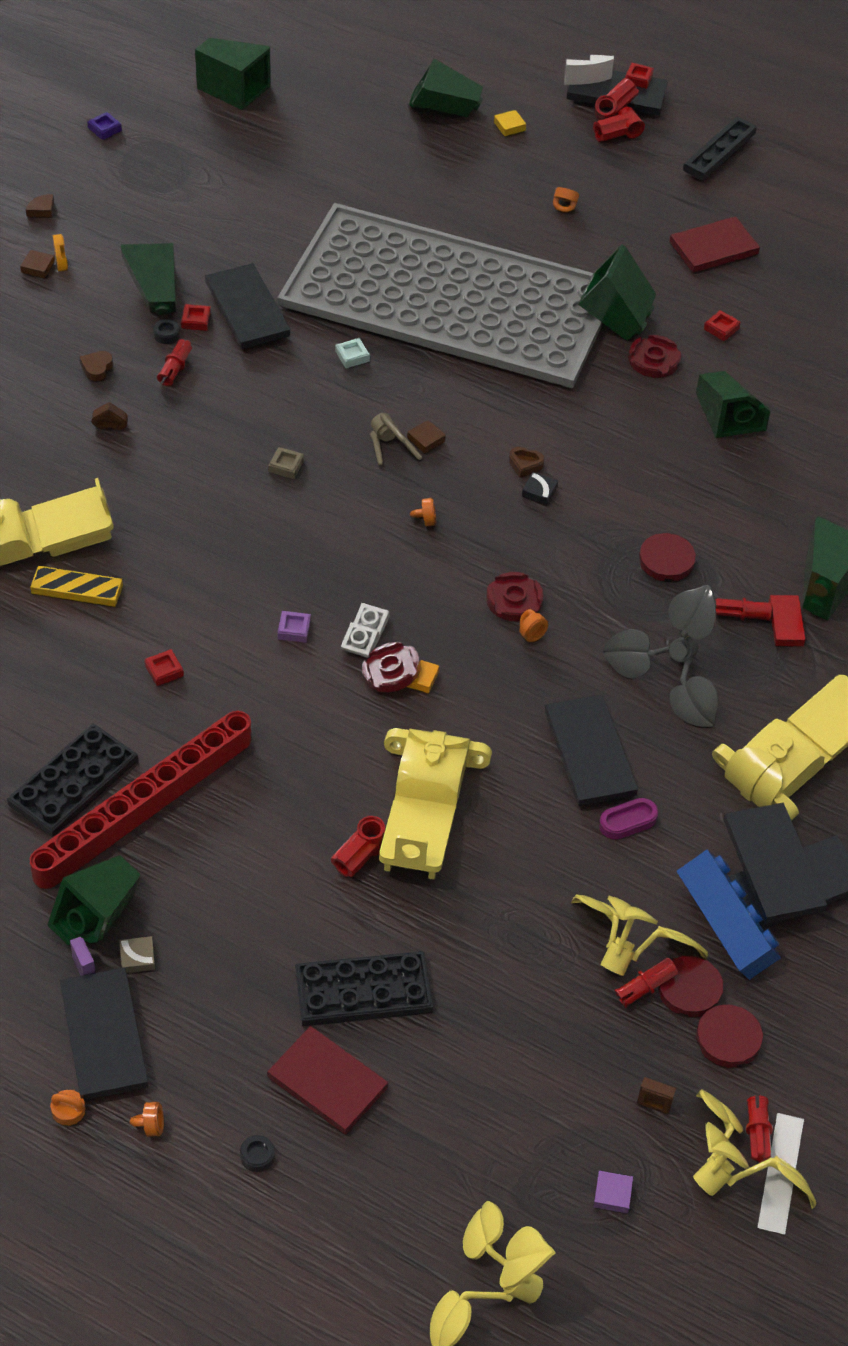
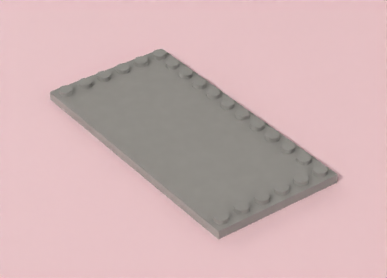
[277,203,603,388]

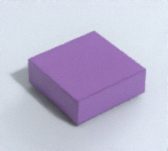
[278,611,311,643]
[70,937,96,976]
[594,1171,633,1213]

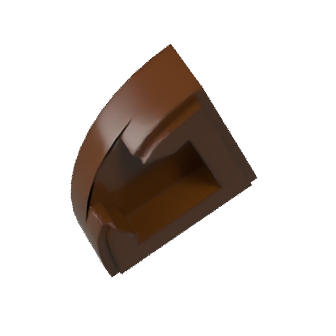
[26,194,54,217]

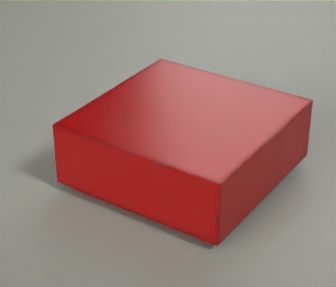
[625,63,654,89]
[181,304,211,331]
[704,310,741,342]
[144,649,184,686]

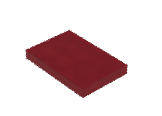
[669,216,760,273]
[267,1026,388,1135]

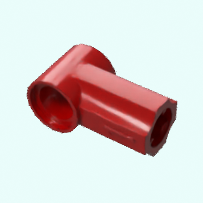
[595,78,639,121]
[593,107,645,142]
[331,816,385,877]

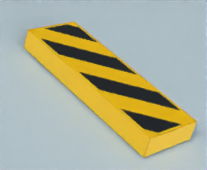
[30,566,123,607]

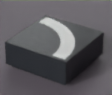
[522,472,558,505]

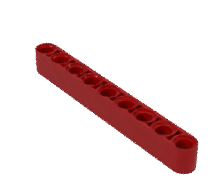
[30,711,252,889]

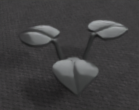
[603,585,719,727]

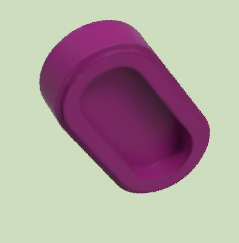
[599,798,658,839]

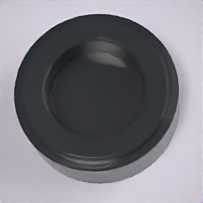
[153,319,180,344]
[240,1135,275,1172]

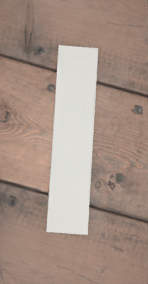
[757,1113,804,1235]

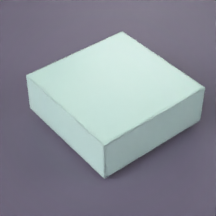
[335,338,370,369]

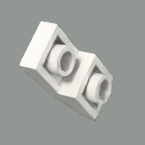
[564,55,614,85]
[341,603,390,658]

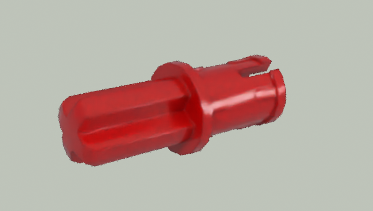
[157,339,192,386]
[715,598,772,621]
[614,958,678,1008]
[746,1095,773,1163]

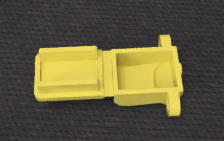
[0,478,114,566]
[712,675,848,821]
[379,728,492,880]

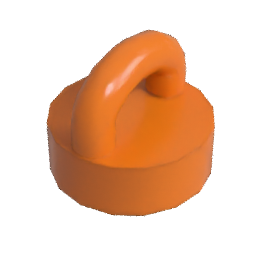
[553,187,579,213]
[410,498,437,527]
[519,609,549,642]
[50,1090,86,1126]
[130,1102,164,1137]

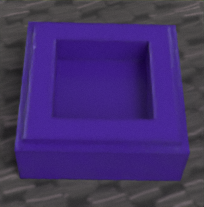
[87,112,122,140]

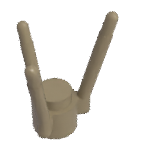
[369,413,422,466]

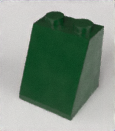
[195,38,271,110]
[578,244,657,341]
[802,516,848,621]

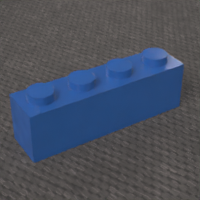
[677,849,781,980]

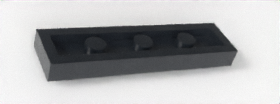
[683,116,757,181]

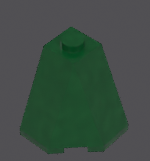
[408,59,483,117]
[121,243,176,315]
[696,371,771,438]
[47,855,141,945]

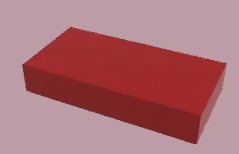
[769,595,805,646]

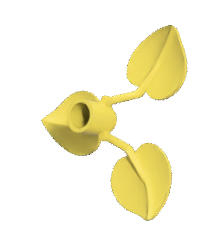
[571,894,708,976]
[693,1089,816,1209]
[430,1201,556,1346]

